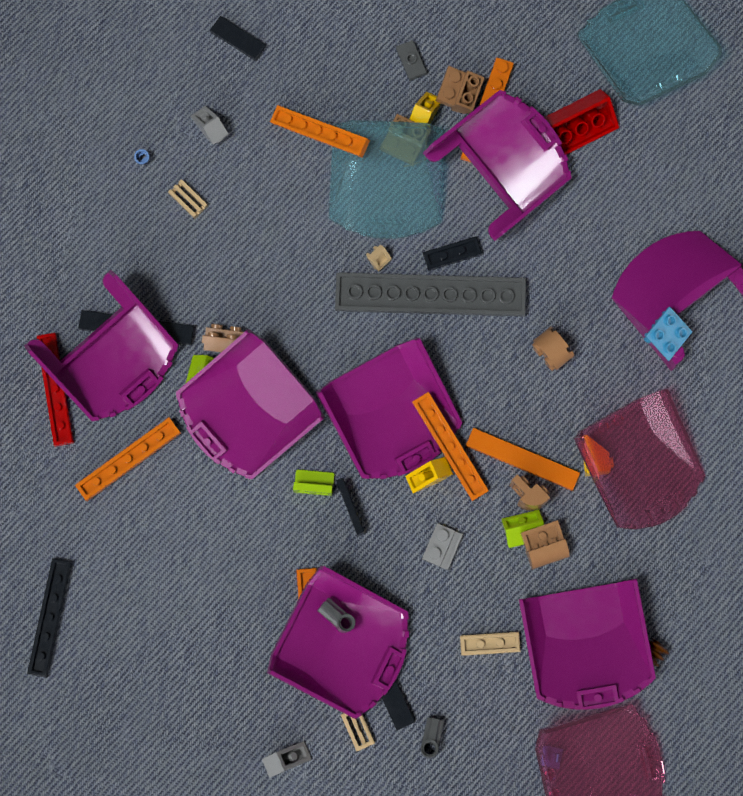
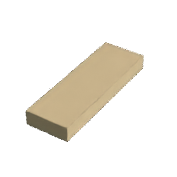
[460,632,521,656]

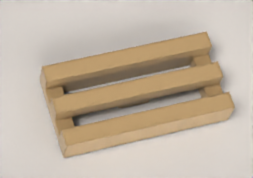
[168,179,208,219]
[341,713,375,751]

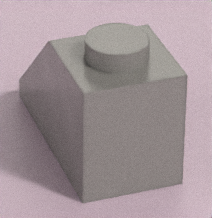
[190,106,228,145]
[262,741,312,778]

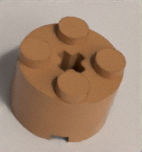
[532,326,575,371]

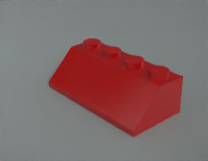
[544,89,619,155]

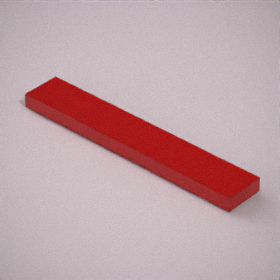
[36,332,74,447]

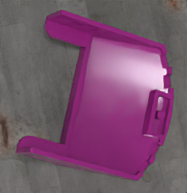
[423,90,571,241]
[612,231,743,371]
[24,270,178,421]

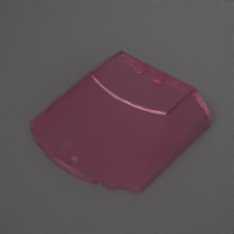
[574,389,705,529]
[535,704,665,796]

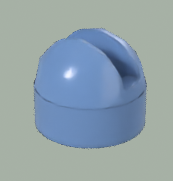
[134,149,149,165]

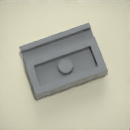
[422,523,463,571]

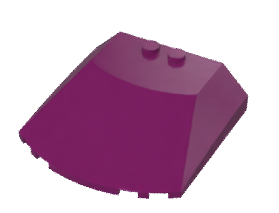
[176,329,325,480]
[316,337,462,479]
[267,566,409,719]
[519,579,656,710]

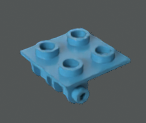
[644,307,692,361]

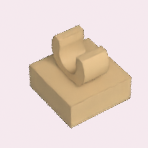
[366,245,392,272]

